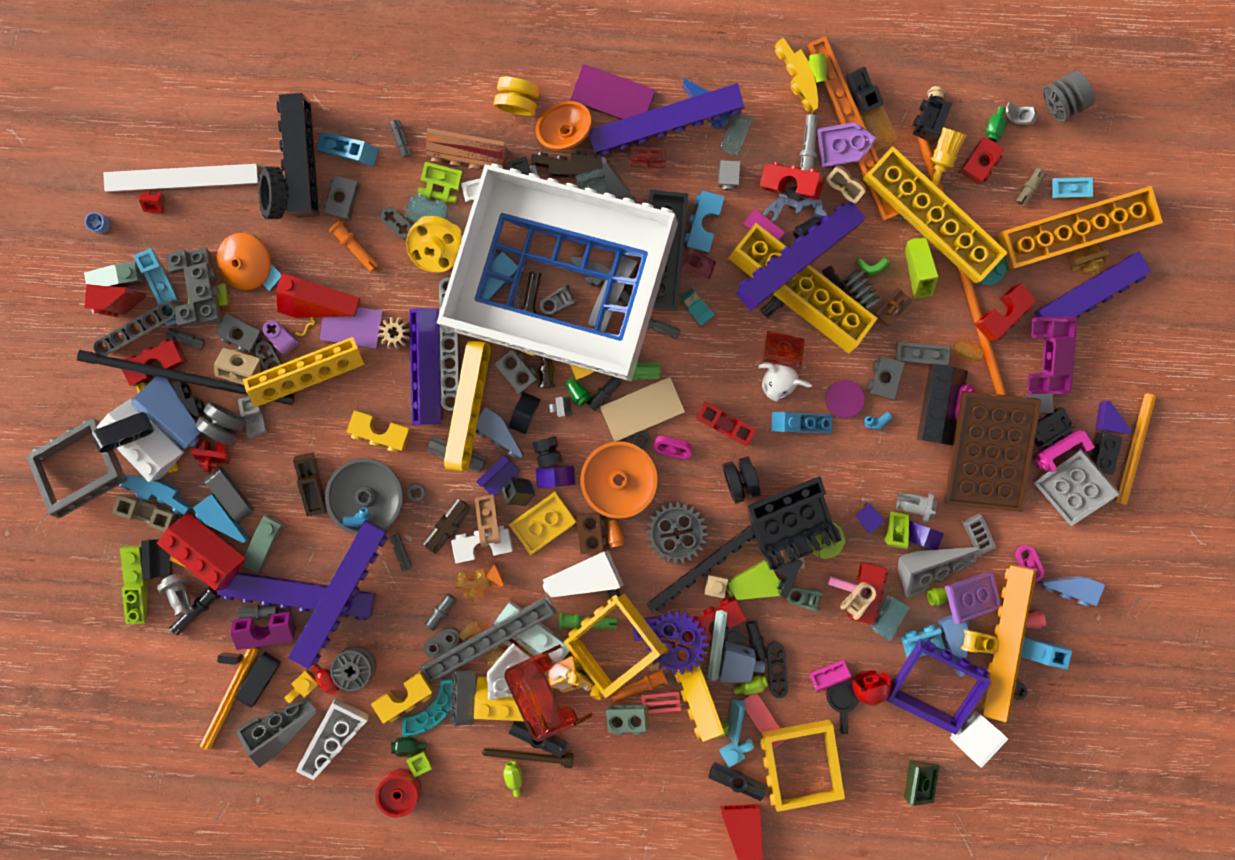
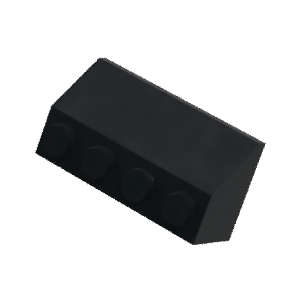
[917,364,968,446]

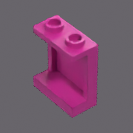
[1033,430,1095,472]

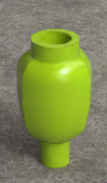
[733,675,769,695]
[504,761,523,797]

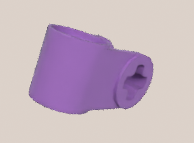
[263,320,300,356]

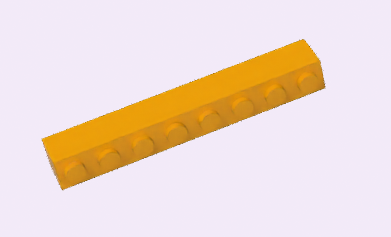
[981,564,1037,722]

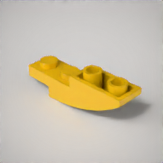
[775,38,818,114]

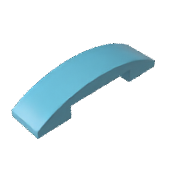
[133,248,181,327]

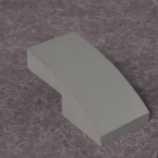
[237,396,268,439]

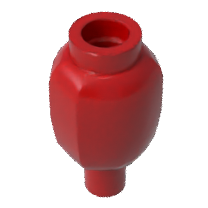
[311,664,340,695]

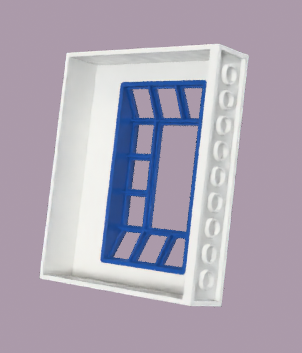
[437,164,678,381]

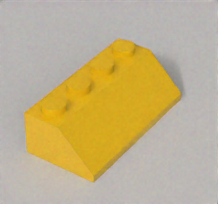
[675,660,725,742]
[474,676,554,722]

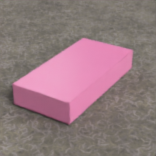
[826,576,867,596]

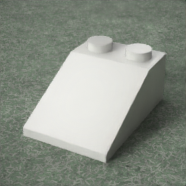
[950,710,1008,768]

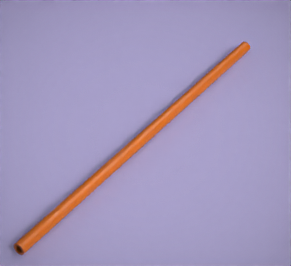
[917,137,1007,395]

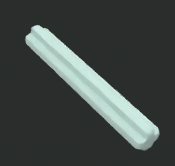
[708,610,727,681]

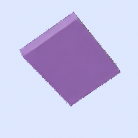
[319,307,383,349]
[945,571,1002,624]

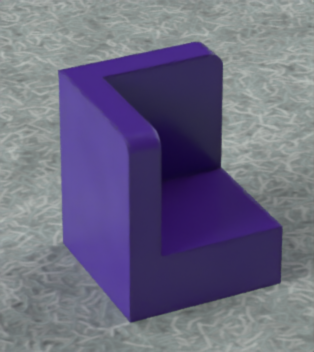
[855,503,885,533]

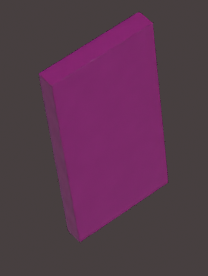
[570,64,655,120]

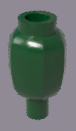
[391,737,426,757]

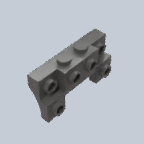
[166,247,222,328]

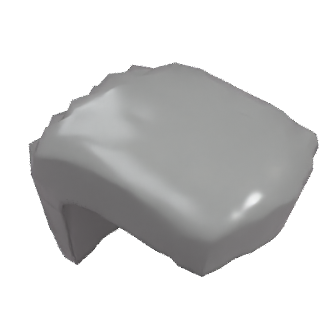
[1006,102,1037,125]

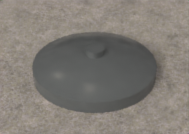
[325,458,403,535]

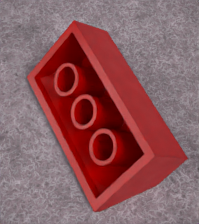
[156,512,247,591]

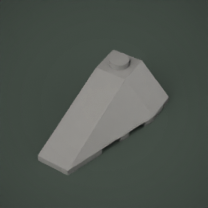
[897,547,979,598]

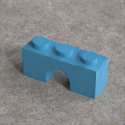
[684,190,724,255]

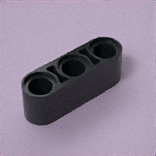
[91,412,154,453]
[235,651,282,708]

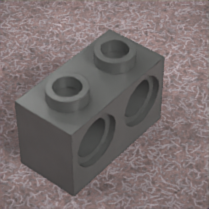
[495,349,538,394]

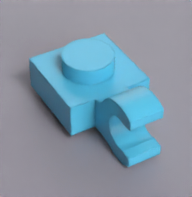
[719,738,755,767]

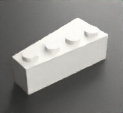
[296,698,369,780]

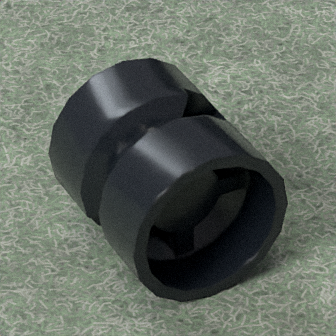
[532,436,563,468]

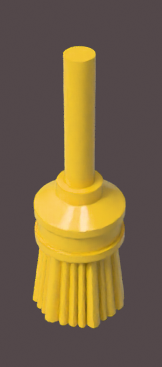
[931,127,967,187]

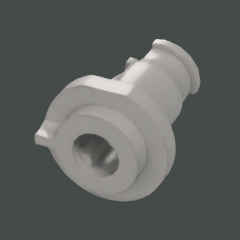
[895,491,938,523]
[157,574,194,617]

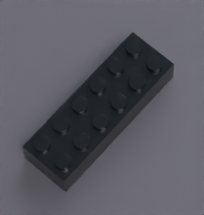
[276,93,320,218]
[648,190,689,311]

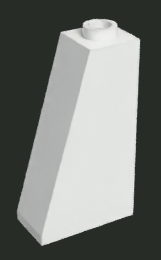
[543,550,624,597]

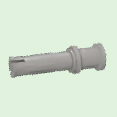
[799,114,819,171]

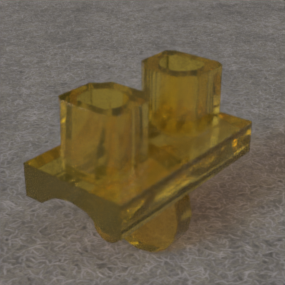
[1070,243,1109,277]
[454,569,491,602]

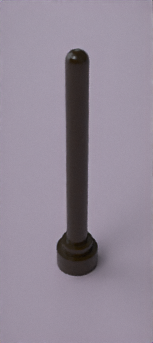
[482,748,574,769]

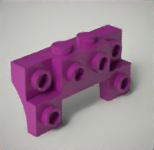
[1027,316,1077,394]

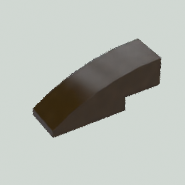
[293,452,326,516]

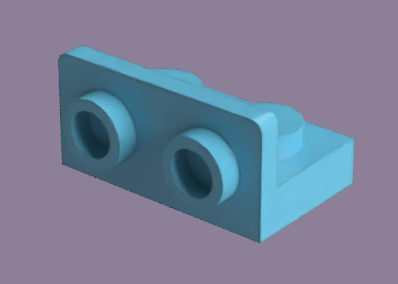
[901,625,945,658]

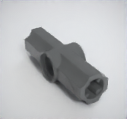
[427,436,487,473]

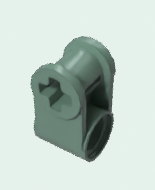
[786,586,824,611]

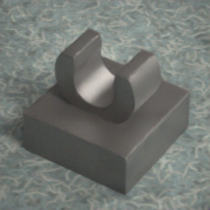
[549,396,572,417]

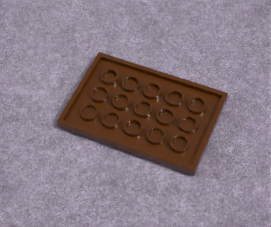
[944,391,1042,512]

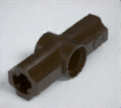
[423,498,471,554]

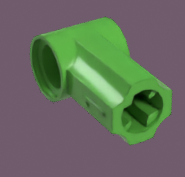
[622,361,660,381]

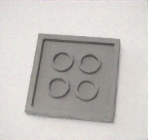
[1034,448,1120,526]

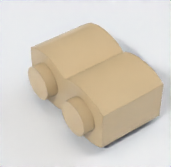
[826,165,867,203]

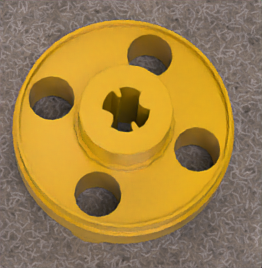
[406,216,462,273]

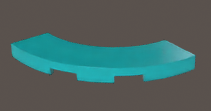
[402,678,452,736]

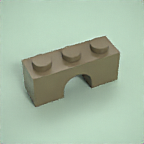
[112,494,179,532]

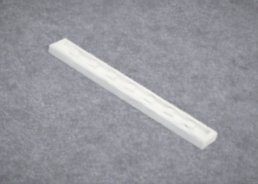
[103,164,259,192]

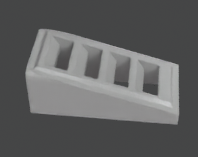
[961,513,996,556]

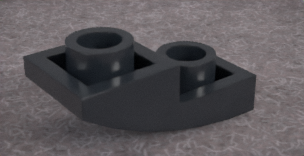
[172,381,205,416]

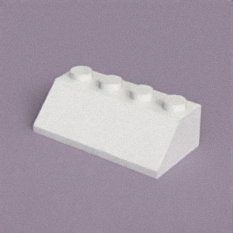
[97,398,185,482]

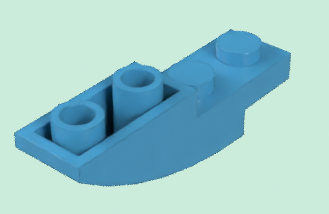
[120,475,193,515]

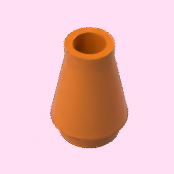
[606,520,626,549]

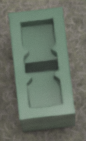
[606,704,649,735]

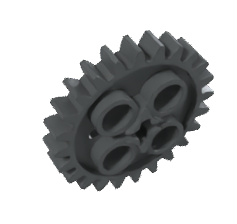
[645,502,708,564]

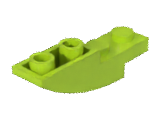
[120,546,148,624]

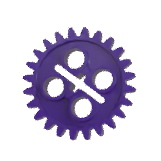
[645,610,709,675]

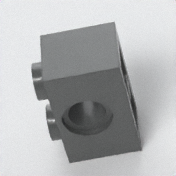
[323,175,360,221]
[215,313,264,353]
[867,356,905,400]

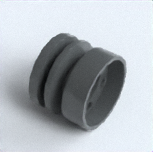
[1042,70,1095,122]
[330,646,377,691]

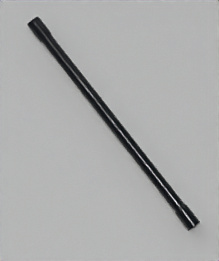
[77,350,295,406]

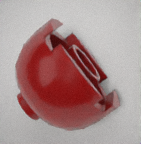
[852,670,892,706]

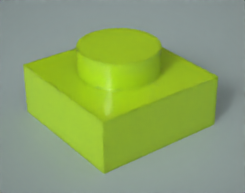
[406,750,433,777]

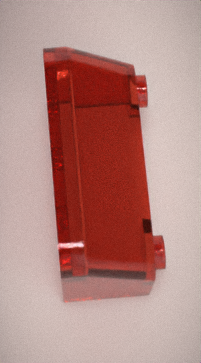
[504,644,593,741]

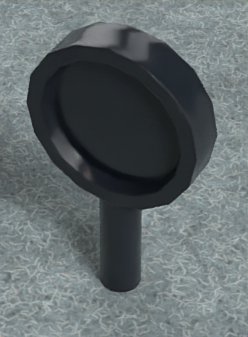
[826,680,859,734]

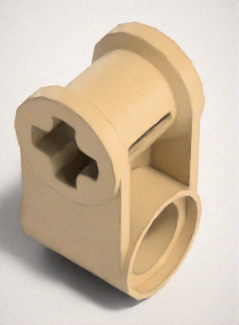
[840,582,876,620]

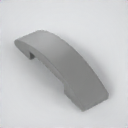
[588,255,638,332]

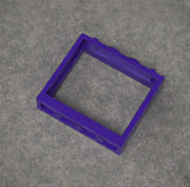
[887,638,991,735]

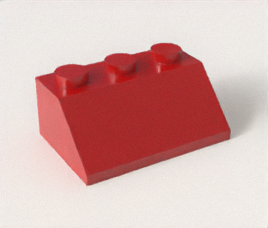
[84,284,146,317]

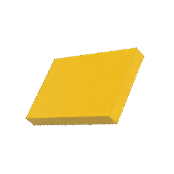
[508,491,577,556]

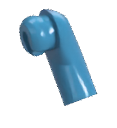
[864,412,893,430]

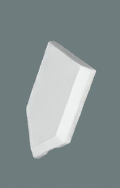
[487,643,541,700]

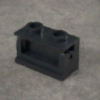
[912,94,952,143]
[1034,407,1075,448]

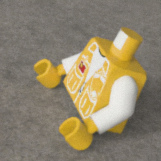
[543,656,602,699]

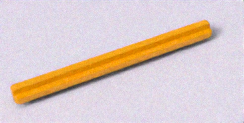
[1116,393,1156,505]
[200,647,259,751]

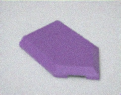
[817,122,877,168]

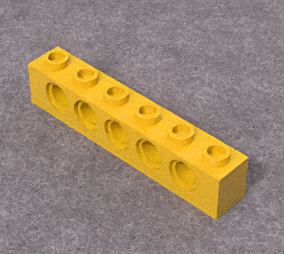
[243,337,365,407]

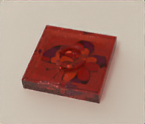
[763,331,805,369]

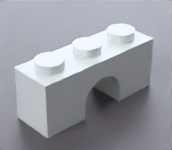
[451,525,514,563]

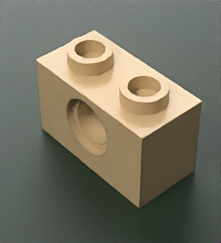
[214,348,261,385]

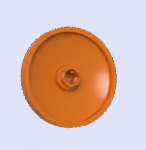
[580,441,657,519]

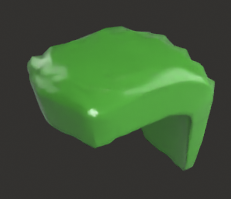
[856,257,890,277]

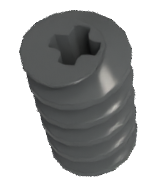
[841,269,881,309]

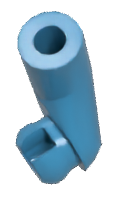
[343,507,370,527]

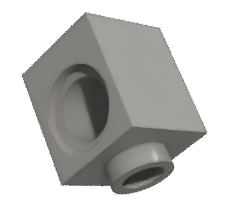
[718,160,740,191]

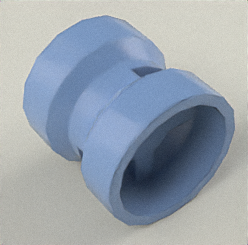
[85,212,111,234]

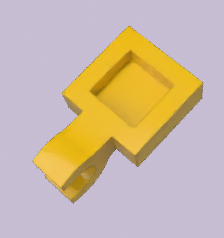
[284,670,318,703]

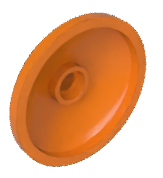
[536,101,592,151]
[217,233,271,291]

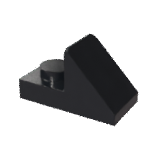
[773,559,803,598]

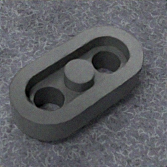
[424,627,460,658]

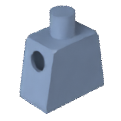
[719,641,765,683]

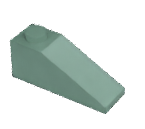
[84,261,145,287]
[243,514,286,574]

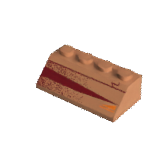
[426,128,508,171]

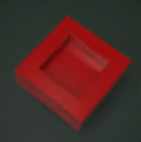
[139,190,164,214]

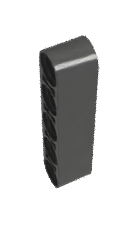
[93,299,180,356]

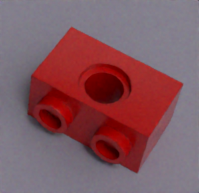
[959,137,1004,185]

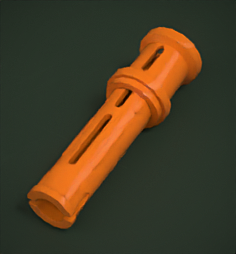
[328,220,379,272]
[611,668,669,703]

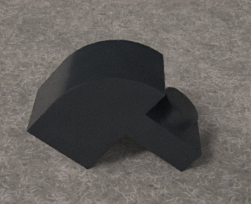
[846,66,884,112]

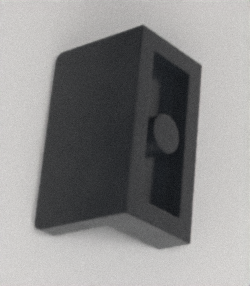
[141,539,172,579]

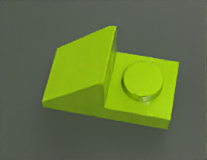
[884,511,909,549]

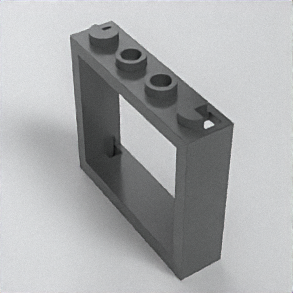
[26,418,127,518]

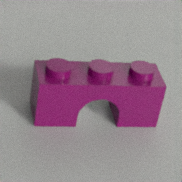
[230,612,296,650]

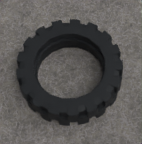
[258,167,286,219]

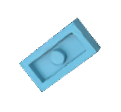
[1052,177,1093,199]

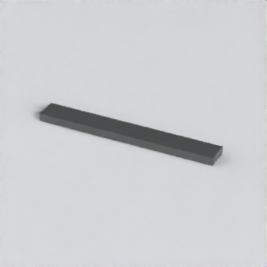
[420,595,557,684]

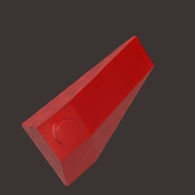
[276,273,360,318]

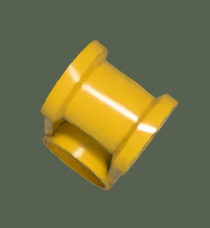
[961,630,998,653]

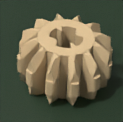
[378,317,410,349]

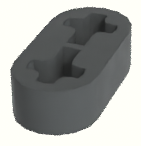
[381,208,412,239]

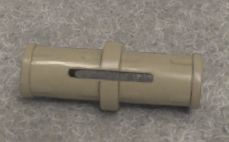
[1016,168,1047,207]

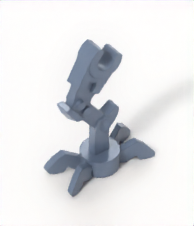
[763,193,826,222]

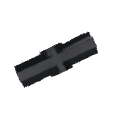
[508,721,568,758]
[708,762,768,801]

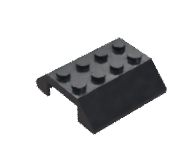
[747,476,842,571]

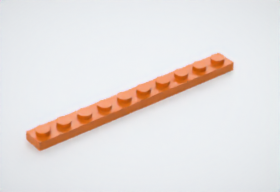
[807,36,899,221]

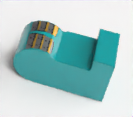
[680,289,714,327]

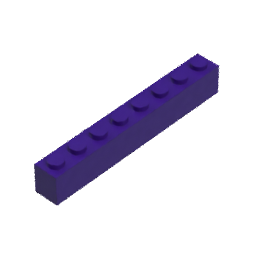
[589,83,745,156]
[736,201,866,311]
[288,520,388,669]
[217,572,376,620]

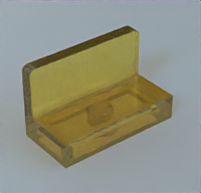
[861,105,898,152]

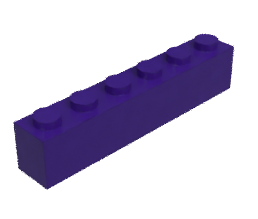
[1034,252,1151,319]
[409,308,443,425]

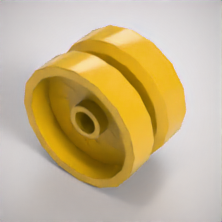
[494,77,540,116]

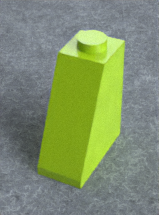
[905,238,938,300]
[726,560,781,600]

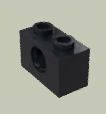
[1090,432,1123,475]

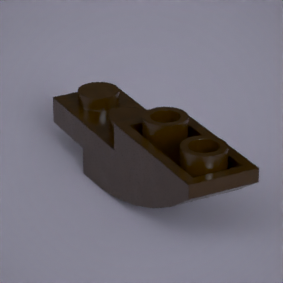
[531,152,609,178]

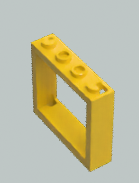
[564,593,667,698]
[760,719,845,812]

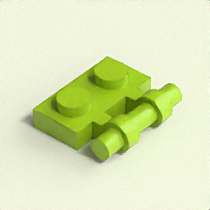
[418,162,463,204]

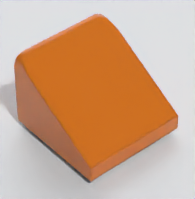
[487,563,505,587]

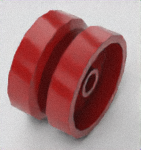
[375,769,422,818]

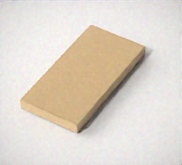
[600,377,685,442]

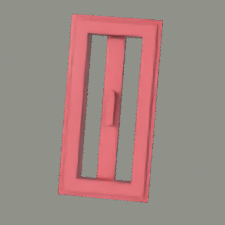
[641,690,681,714]

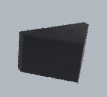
[508,392,541,434]

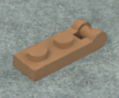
[475,494,501,547]

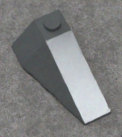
[236,698,317,768]

